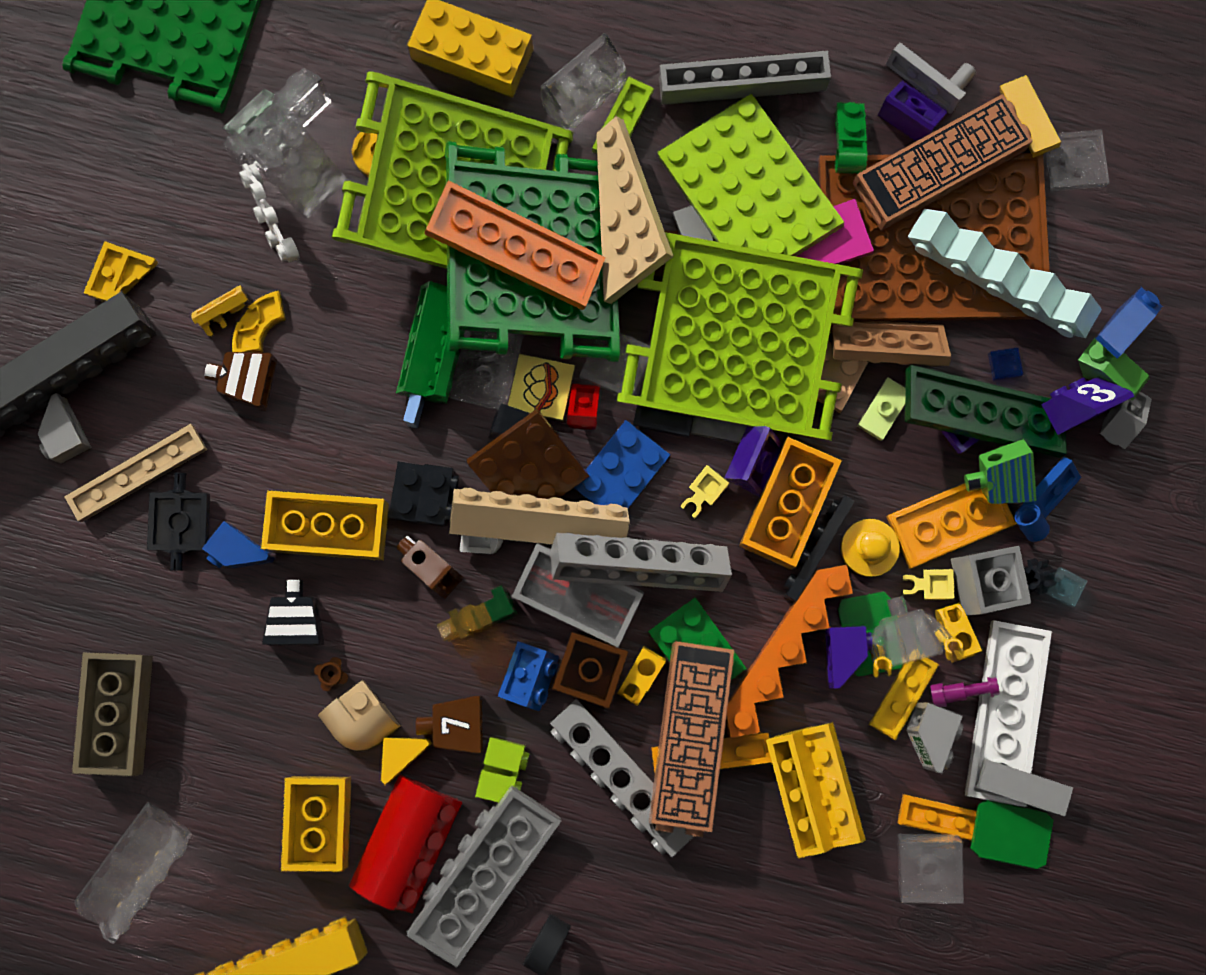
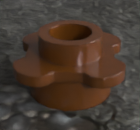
[314,657,348,691]

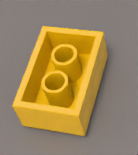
[281,776,351,872]

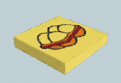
[508,354,575,422]

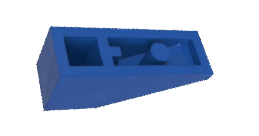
[1095,287,1163,358]

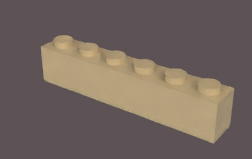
[449,488,630,544]

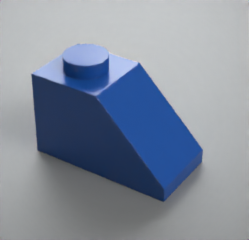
[202,521,276,569]

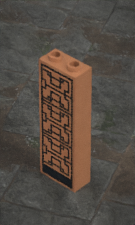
[853,94,1033,231]
[649,641,734,837]

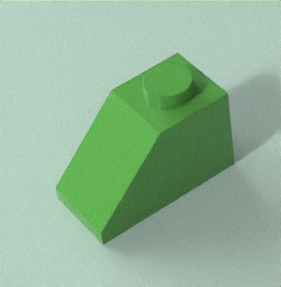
[1078,338,1150,400]

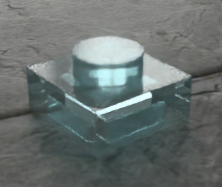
[1045,567,1087,607]

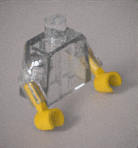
[870,596,964,677]

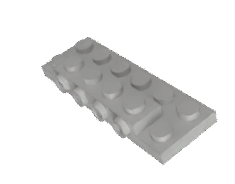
[407,785,561,967]

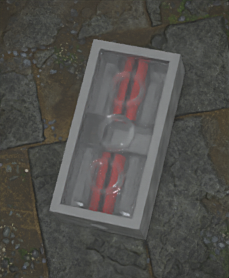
[512,543,644,647]

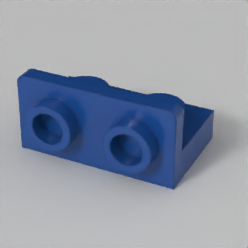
[498,641,559,711]

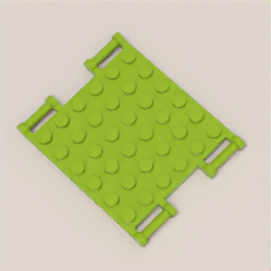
[332,72,573,269]
[617,232,863,441]

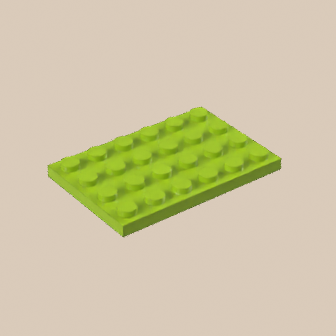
[657,94,844,256]

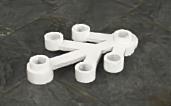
[239,163,300,262]

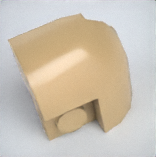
[318,680,401,751]

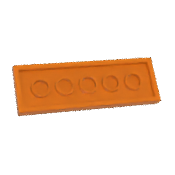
[424,180,606,310]

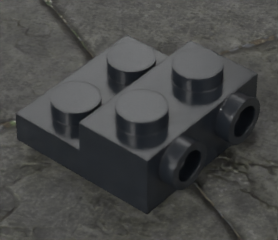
[388,461,459,527]

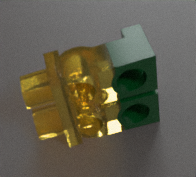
[437,585,519,642]

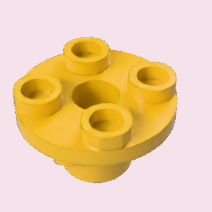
[841,519,900,577]

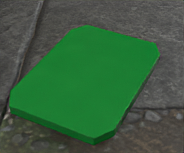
[837,591,905,677]
[970,800,1054,869]

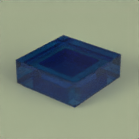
[988,347,1023,381]

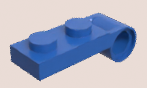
[1015,457,1081,542]

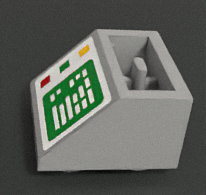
[906,703,963,773]

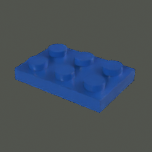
[574,420,671,509]

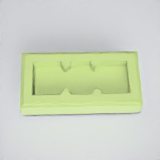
[857,378,905,441]

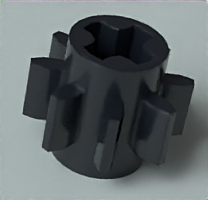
[1024,558,1057,595]

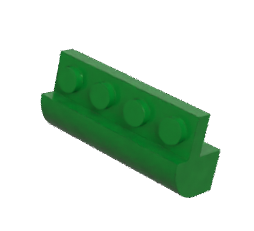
[396,281,465,403]

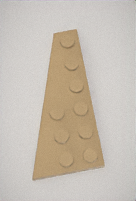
[596,116,673,304]

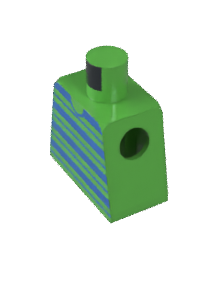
[964,440,1037,504]

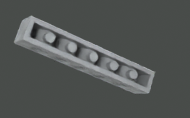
[550,533,732,592]
[550,699,694,857]

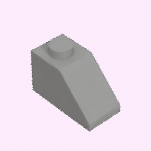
[1100,392,1152,449]
[38,393,91,464]

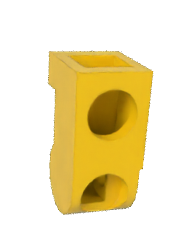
[935,603,982,663]
[617,646,666,706]

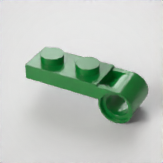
[835,102,867,174]

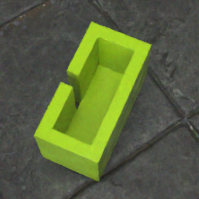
[475,737,530,802]

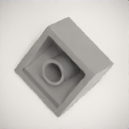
[951,546,1031,615]

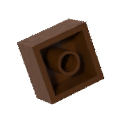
[553,632,628,708]

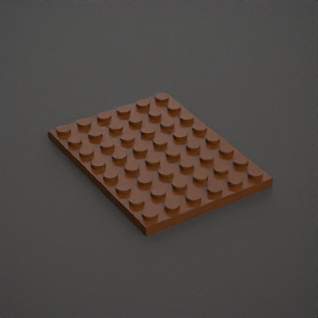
[818,153,1050,321]

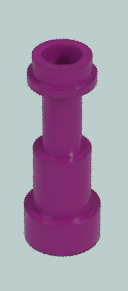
[931,677,1000,707]

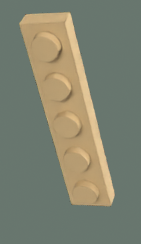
[64,424,208,522]

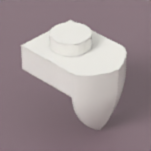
[460,535,503,554]

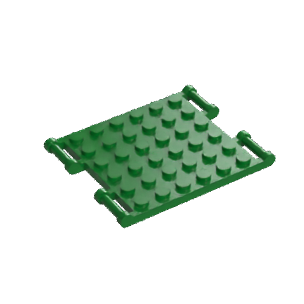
[62,0,261,113]
[445,141,620,362]

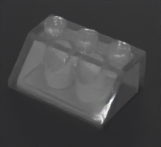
[541,33,627,129]

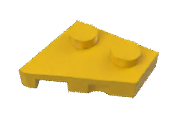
[84,241,158,302]

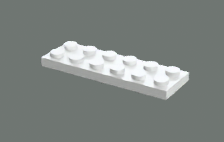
[965,620,1052,807]

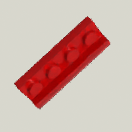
[349,774,462,913]

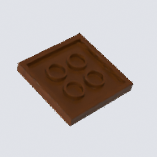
[467,409,589,499]

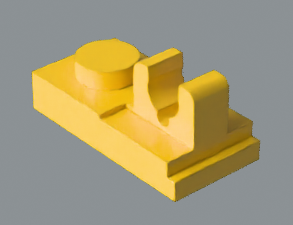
[191,285,248,336]

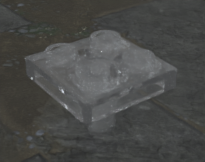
[1045,129,1110,191]

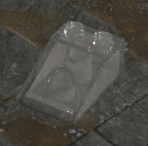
[449,330,524,409]

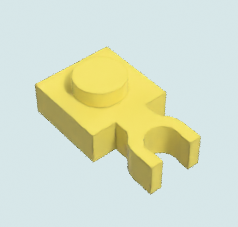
[680,465,730,518]
[903,569,954,600]

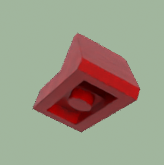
[567,384,600,430]

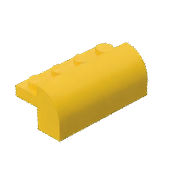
[766,722,866,858]

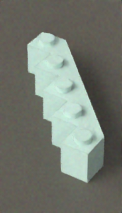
[908,209,1102,338]

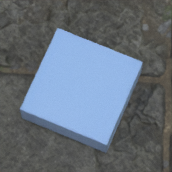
[403,394,425,429]

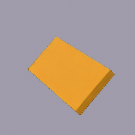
[886,483,1016,569]

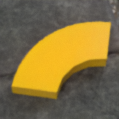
[232,290,286,353]

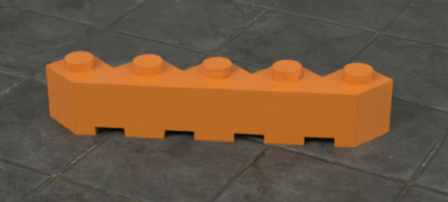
[725,565,853,738]

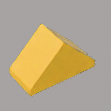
[381,737,433,785]

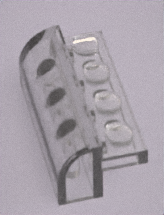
[74,802,192,943]

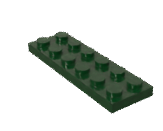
[905,365,1067,458]

